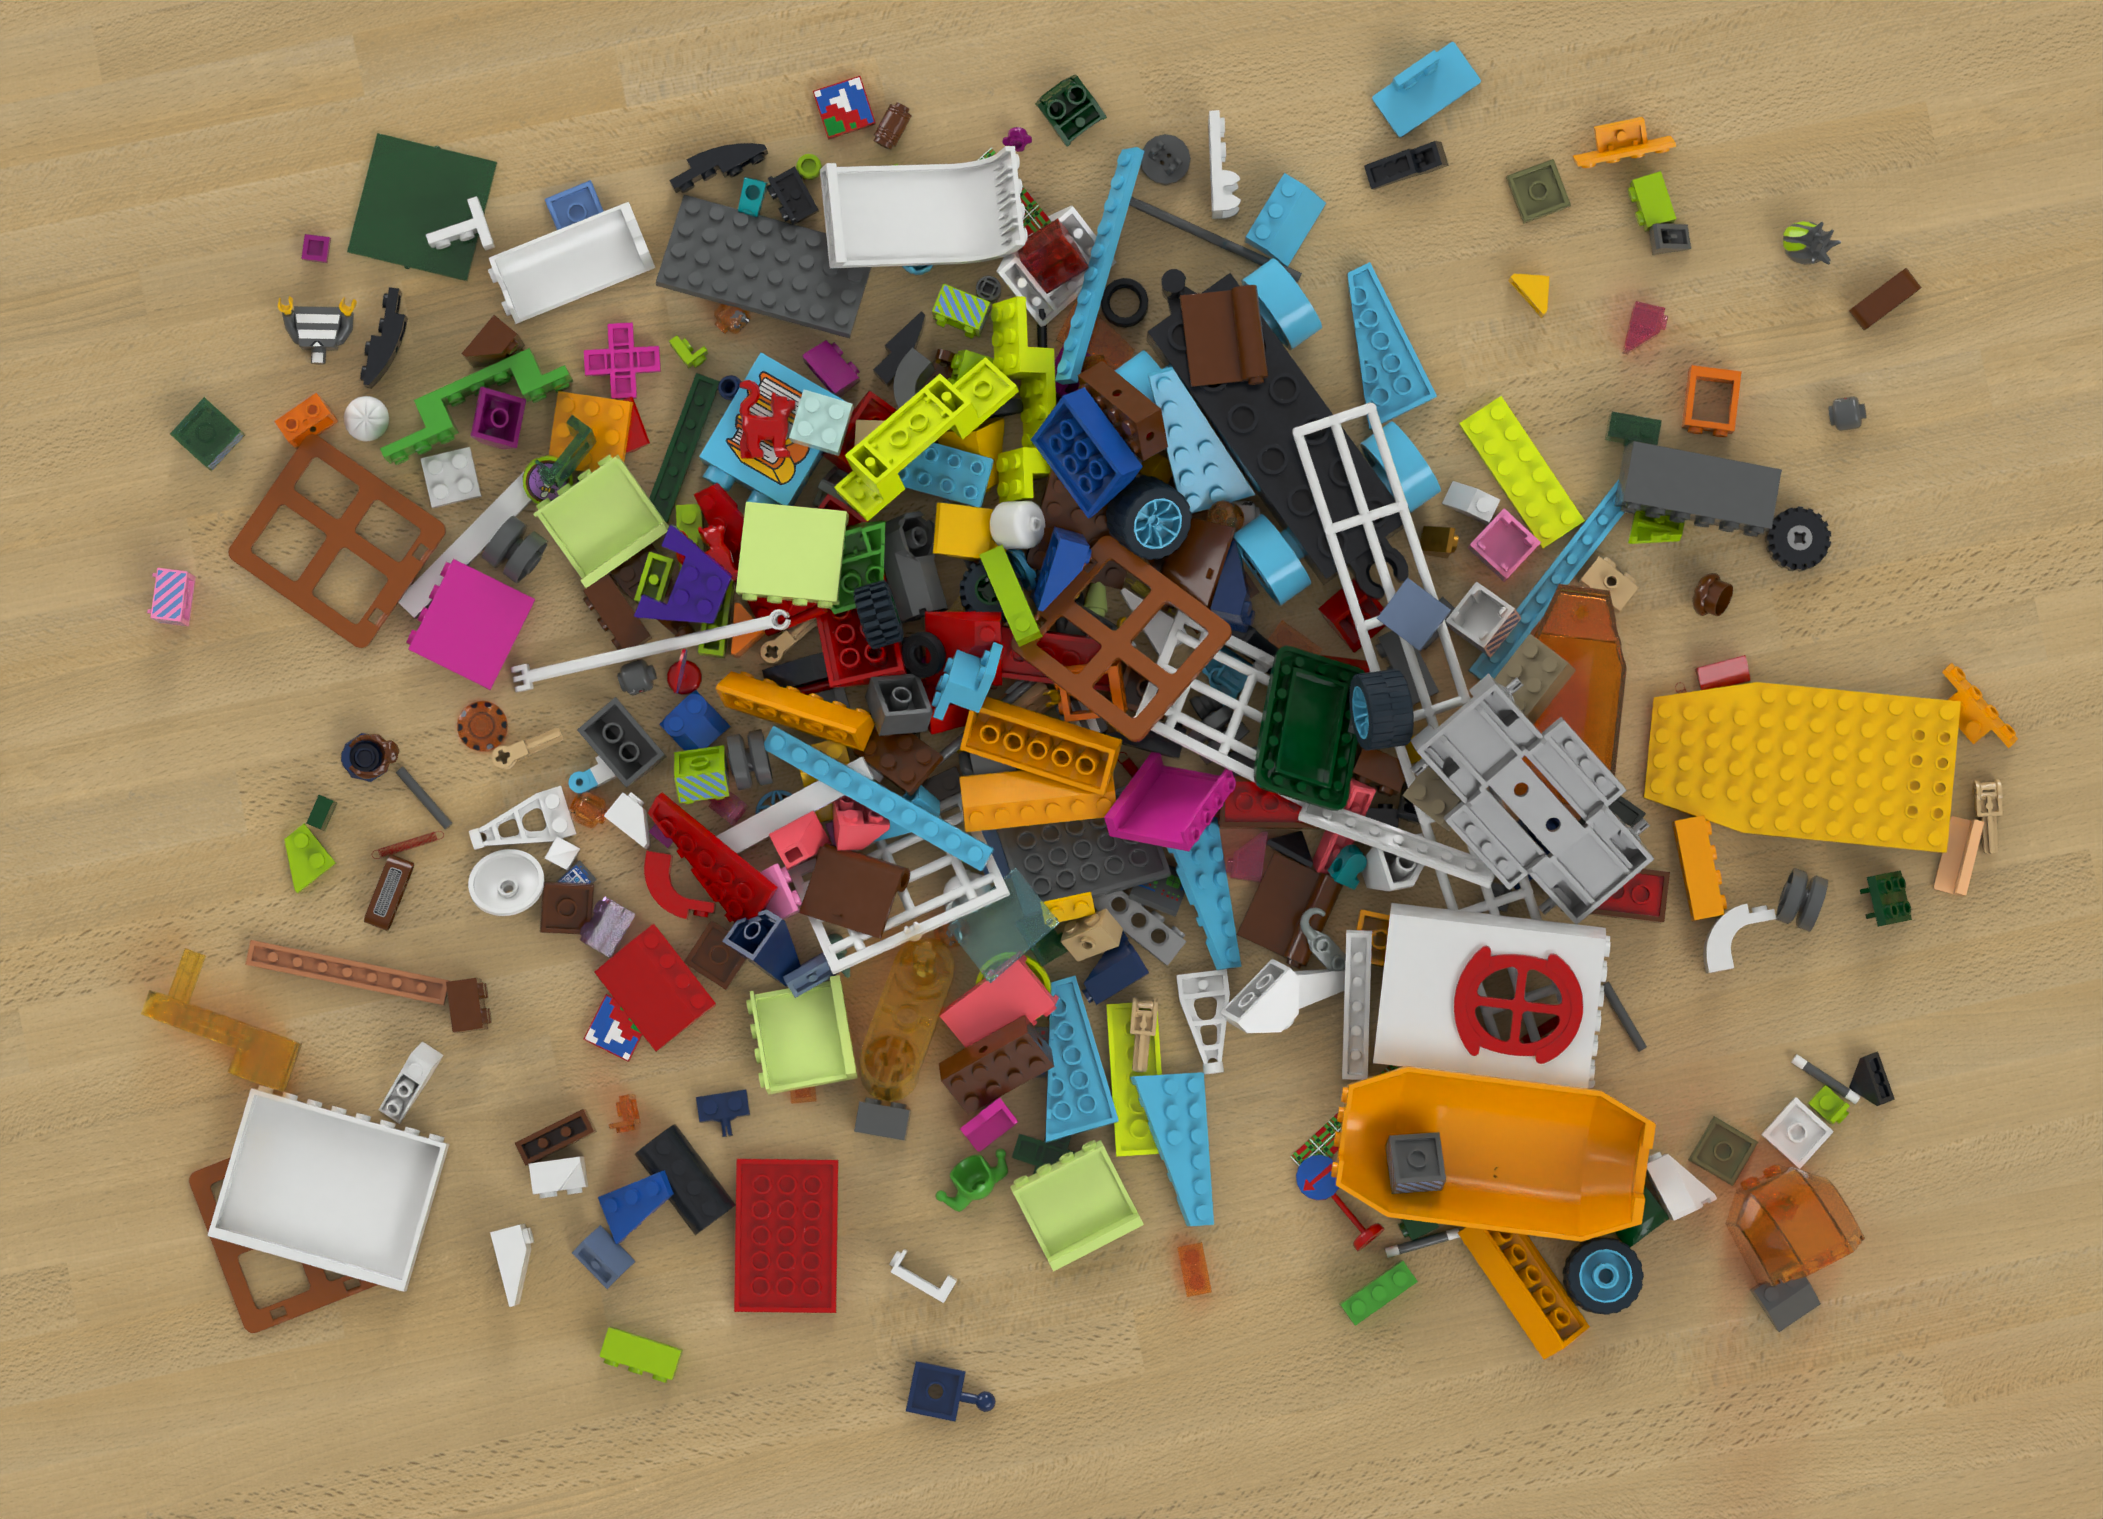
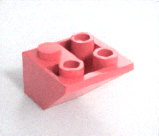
[832,795,890,851]
[769,810,832,870]

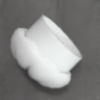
[344,396,389,441]

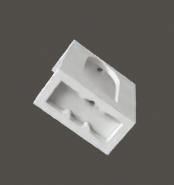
[889,1249,957,1303]

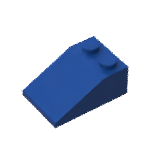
[1032,526,1092,611]

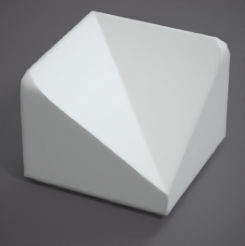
[545,836,580,871]

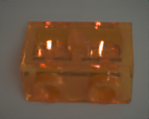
[609,1094,641,1133]

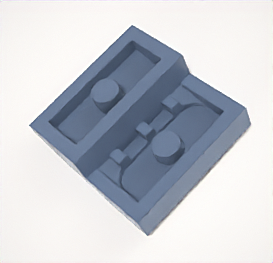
[1377,577,1451,652]

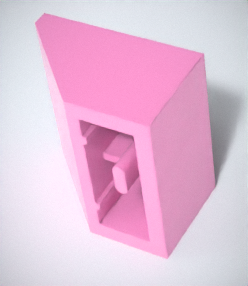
[760,863,802,920]

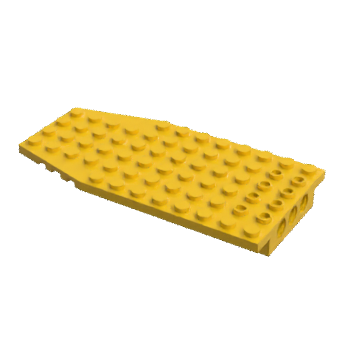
[1644,682,1961,853]

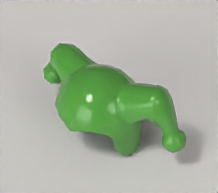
[936,1148,1008,1212]

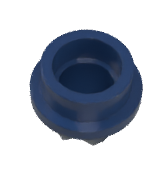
[718,375,742,401]

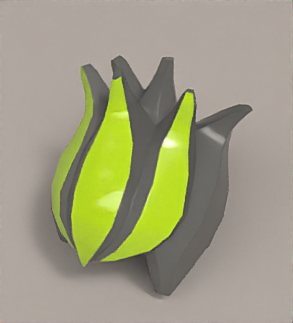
[1783,221,1841,265]

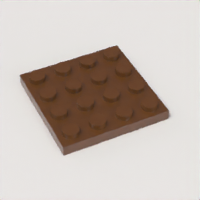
[1026,468,1127,590]

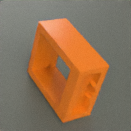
[1682,365,1742,437]
[274,393,339,449]
[1055,660,1128,722]

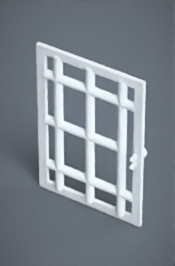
[1134,610,1305,806]
[788,792,1010,975]

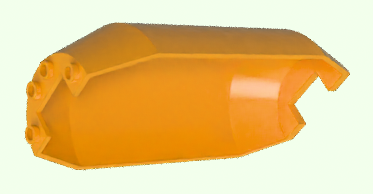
[1331,1066,1656,1242]

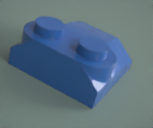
[659,690,731,751]

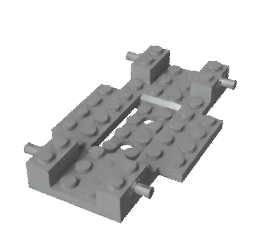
[1410,673,1654,924]

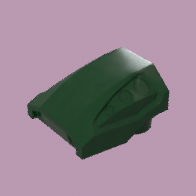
[1035,74,1107,147]
[1615,1185,1669,1248]

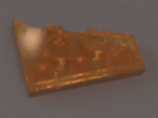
[1056,297,1135,370]

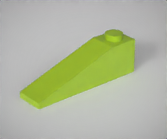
[979,545,1043,647]

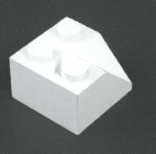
[529,1156,588,1198]

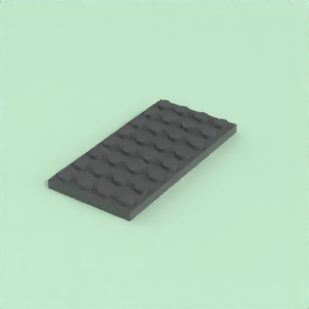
[656,195,872,339]

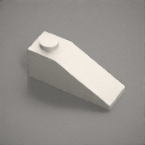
[1120,588,1187,656]

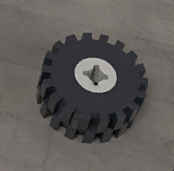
[1765,506,1831,572]

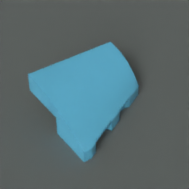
[1202,645,1253,706]

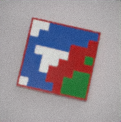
[813,76,876,140]
[583,994,642,1062]

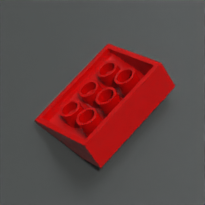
[814,575,907,688]
[594,924,716,1052]

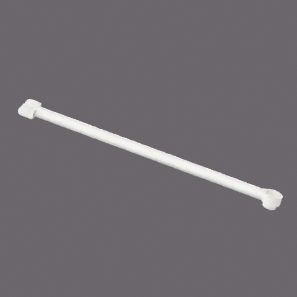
[511,609,791,692]

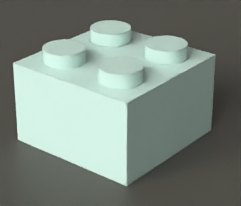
[789,390,854,456]

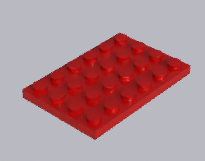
[734,1159,839,1313]

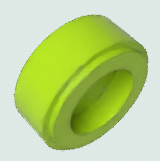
[796,154,822,180]

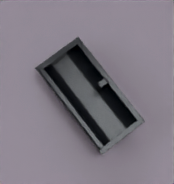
[635,1124,736,1236]

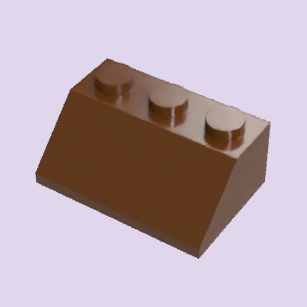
[461,315,525,368]

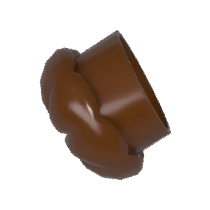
[1692,573,1733,616]

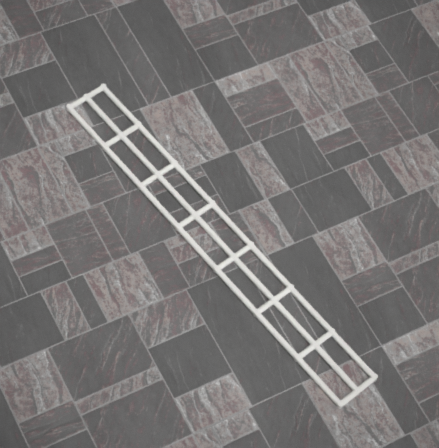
[1292,402,1595,1088]

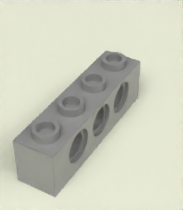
[1093,890,1186,966]

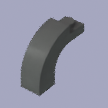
[894,348,936,408]

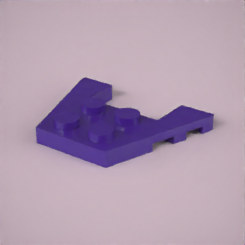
[634,524,732,623]

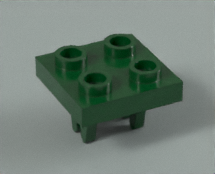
[1860,870,1912,927]

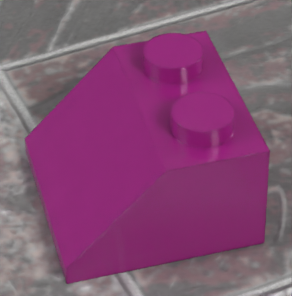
[802,340,860,398]
[471,387,527,449]

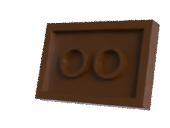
[853,726,943,796]

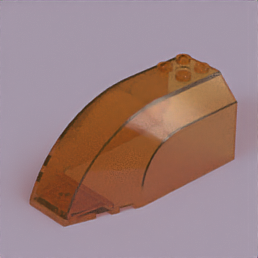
[1514,584,1627,805]
[1726,1164,1865,1286]

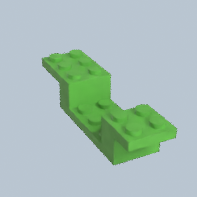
[380,348,573,465]

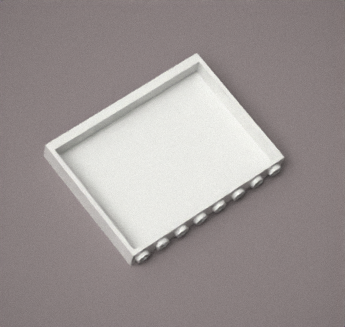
[208,1085,449,1292]

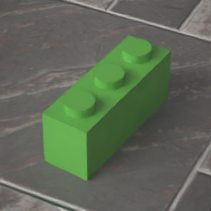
[1339,1260,1418,1326]

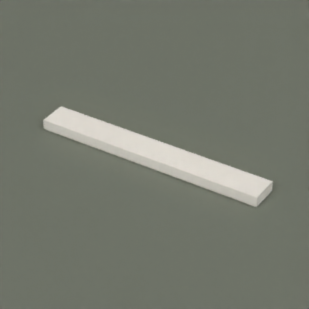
[399,457,539,619]
[716,757,875,854]
[1298,803,1496,889]

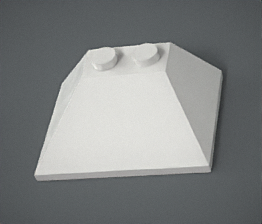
[996,206,1117,327]

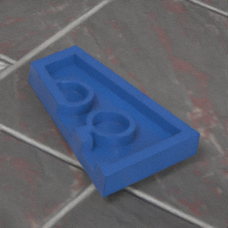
[598,1170,674,1245]

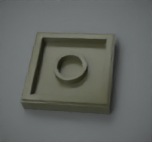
[1506,159,1571,224]
[1688,1116,1758,1186]

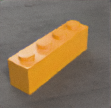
[1672,815,1727,921]

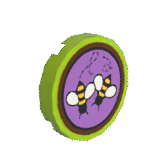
[522,455,573,504]

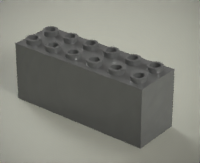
[1614,441,1782,537]

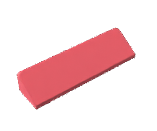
[1312,779,1376,875]

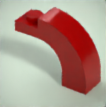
[644,851,716,920]

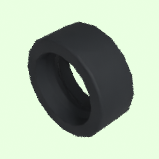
[1101,278,1149,328]

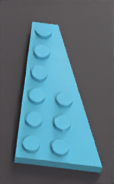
[1347,262,1437,430]
[1147,367,1256,514]
[1167,817,1241,970]
[1045,975,1119,1143]
[1130,1072,1214,1226]

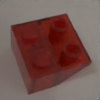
[1018,218,1089,294]

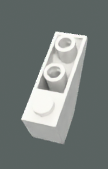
[379,1042,443,1124]

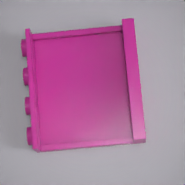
[406,559,535,690]
[1104,752,1236,852]

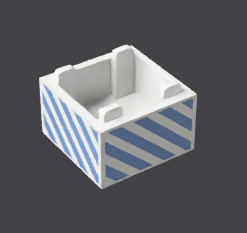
[1445,581,1521,658]

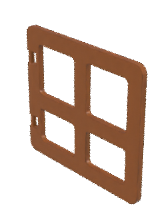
[228,434,446,648]
[1011,536,1232,742]
[189,1157,378,1333]

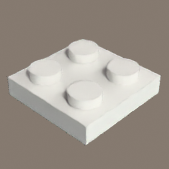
[420,447,482,508]
[1761,1097,1834,1169]

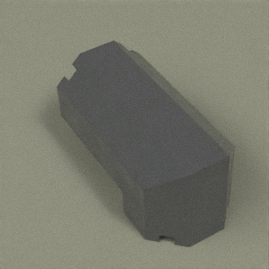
[884,511,948,624]

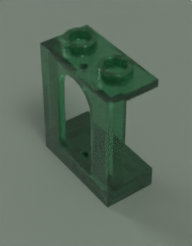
[535,415,597,489]

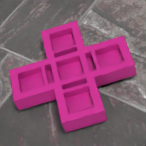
[584,322,661,400]

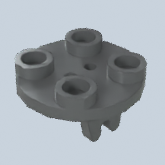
[1141,134,1191,186]

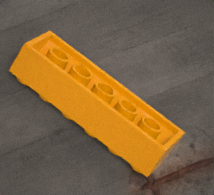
[716,671,875,751]
[960,696,1123,796]
[959,770,1116,832]
[1458,1227,1590,1360]

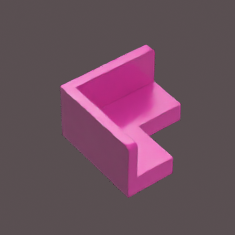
[960,1098,1018,1152]

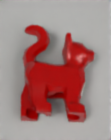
[739,380,796,459]
[676,525,738,582]

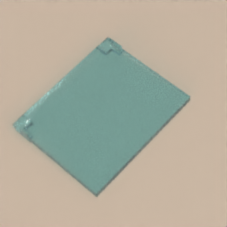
[947,868,1060,983]

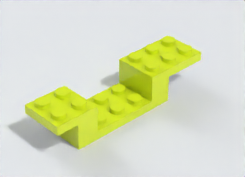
[991,296,1056,503]
[834,357,1019,522]

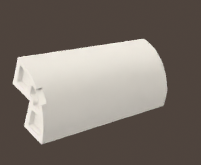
[488,202,655,324]

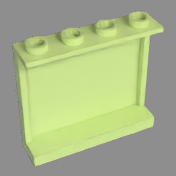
[533,454,669,588]
[736,502,849,609]
[746,975,858,1095]
[1010,1140,1144,1272]

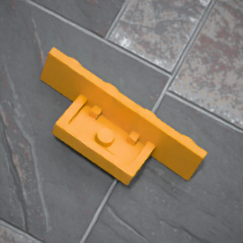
[1573,117,1676,168]
[1942,663,2018,749]

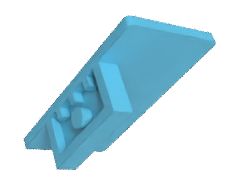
[1372,42,1481,138]
[898,443,994,508]

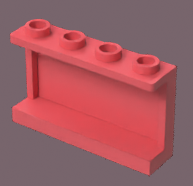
[940,951,1059,1048]

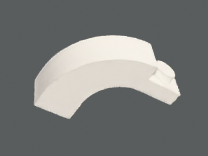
[1703,904,1776,974]

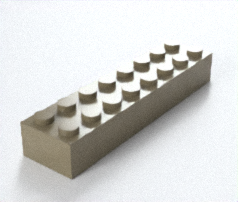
[1403,634,1576,831]

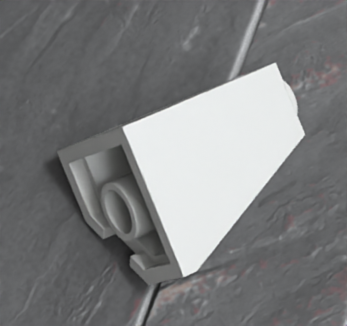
[1362,833,1425,892]
[1646,1152,1717,1221]

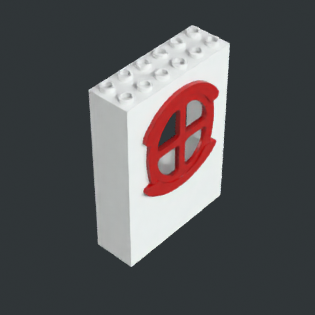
[1373,903,1611,1088]

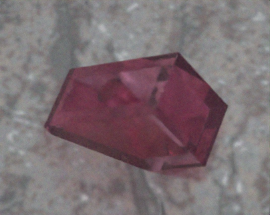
[1622,301,1668,354]
[708,791,749,827]
[1226,831,1268,883]

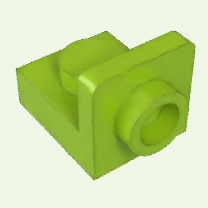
[669,335,708,369]
[1807,1085,1850,1124]

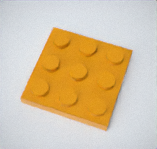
[549,391,633,472]

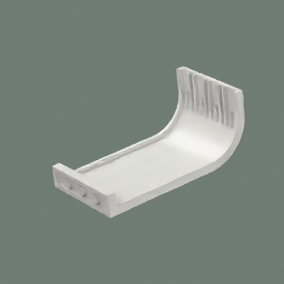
[820,146,1027,268]

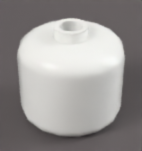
[990,501,1045,549]

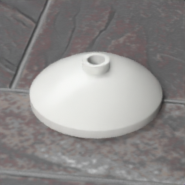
[468,849,545,916]

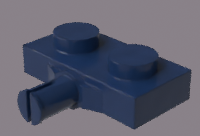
[696,1089,750,1137]

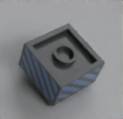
[1385,1132,1446,1194]

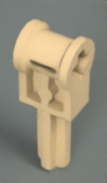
[760,617,817,665]
[491,727,564,770]
[1973,779,2003,854]
[1130,997,1158,1072]

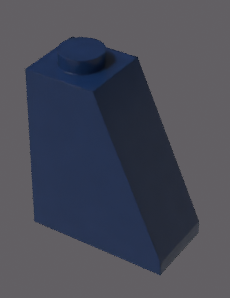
[722,909,801,987]
[1082,931,1149,1006]

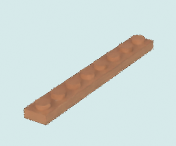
[245,940,449,1005]

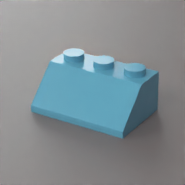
[1245,173,1326,267]

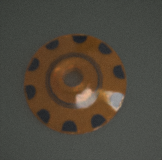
[457,701,508,752]

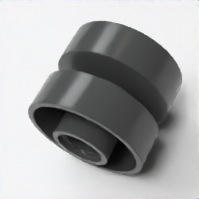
[482,515,548,584]

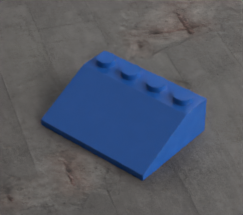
[1031,387,1143,519]

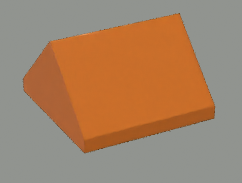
[731,603,766,658]

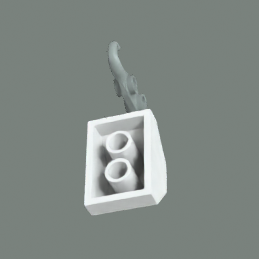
[1220,908,1346,1033]

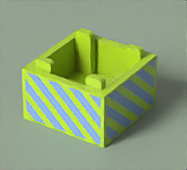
[932,283,991,339]
[674,745,729,804]

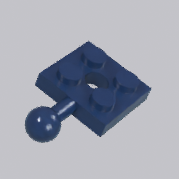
[906,1361,996,1422]

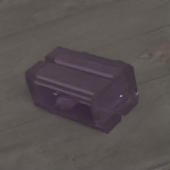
[580,896,636,958]

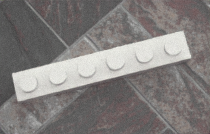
[1342,930,1372,1080]

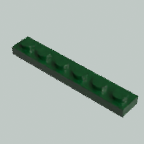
[649,373,720,523]

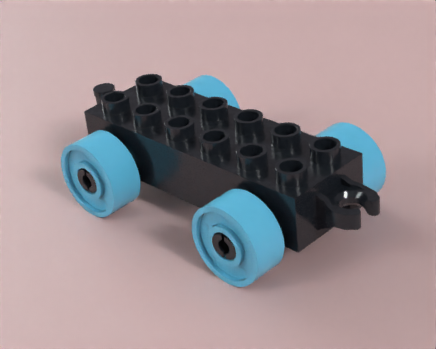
[1114,258,1441,606]

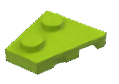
[1628,511,1685,544]
[284,823,336,894]

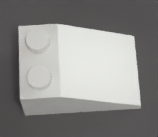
[490,1224,534,1307]

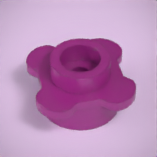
[1002,127,1032,152]

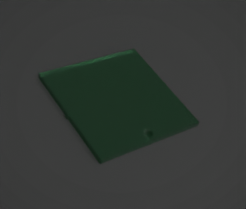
[347,133,497,281]

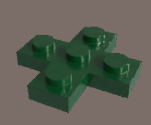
[1012,1134,1076,1174]

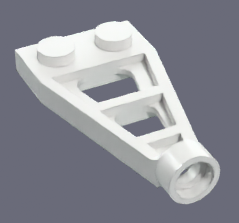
[469,786,576,850]
[1176,969,1230,1074]

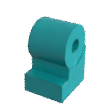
[738,177,768,217]
[1327,844,1367,890]

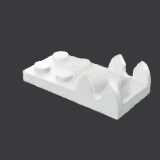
[1208,110,1241,219]

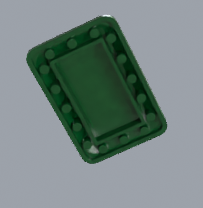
[1254,646,1365,811]

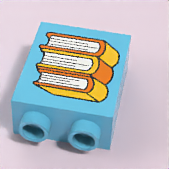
[699,352,846,506]

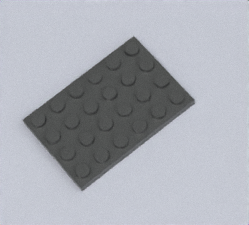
[996,786,1171,918]

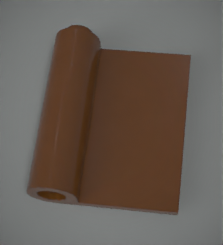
[1180,285,1268,387]
[1160,518,1235,612]
[799,843,910,939]
[1236,852,1344,969]

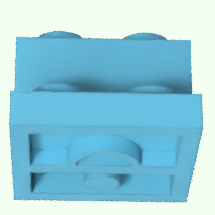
[931,642,1003,720]

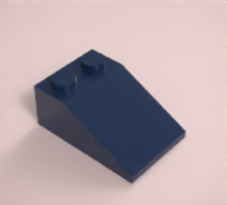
[1211,540,1255,633]

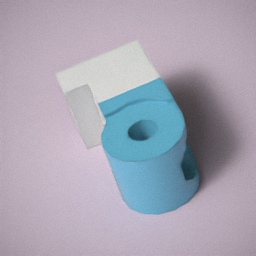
[568,756,617,794]

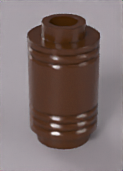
[873,102,912,150]

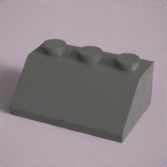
[577,697,667,788]

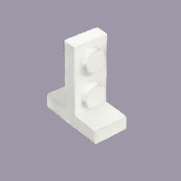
[426,196,495,251]

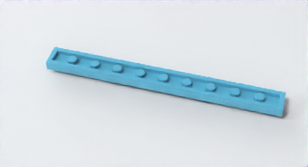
[1055,147,1144,385]
[1468,479,1625,680]
[764,725,994,871]

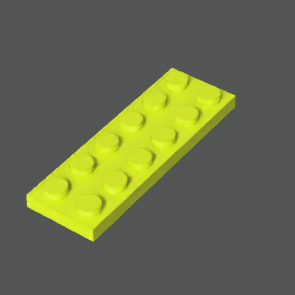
[1459,396,1585,549]
[1106,1003,1162,1157]

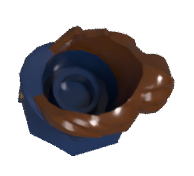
[341,733,400,782]

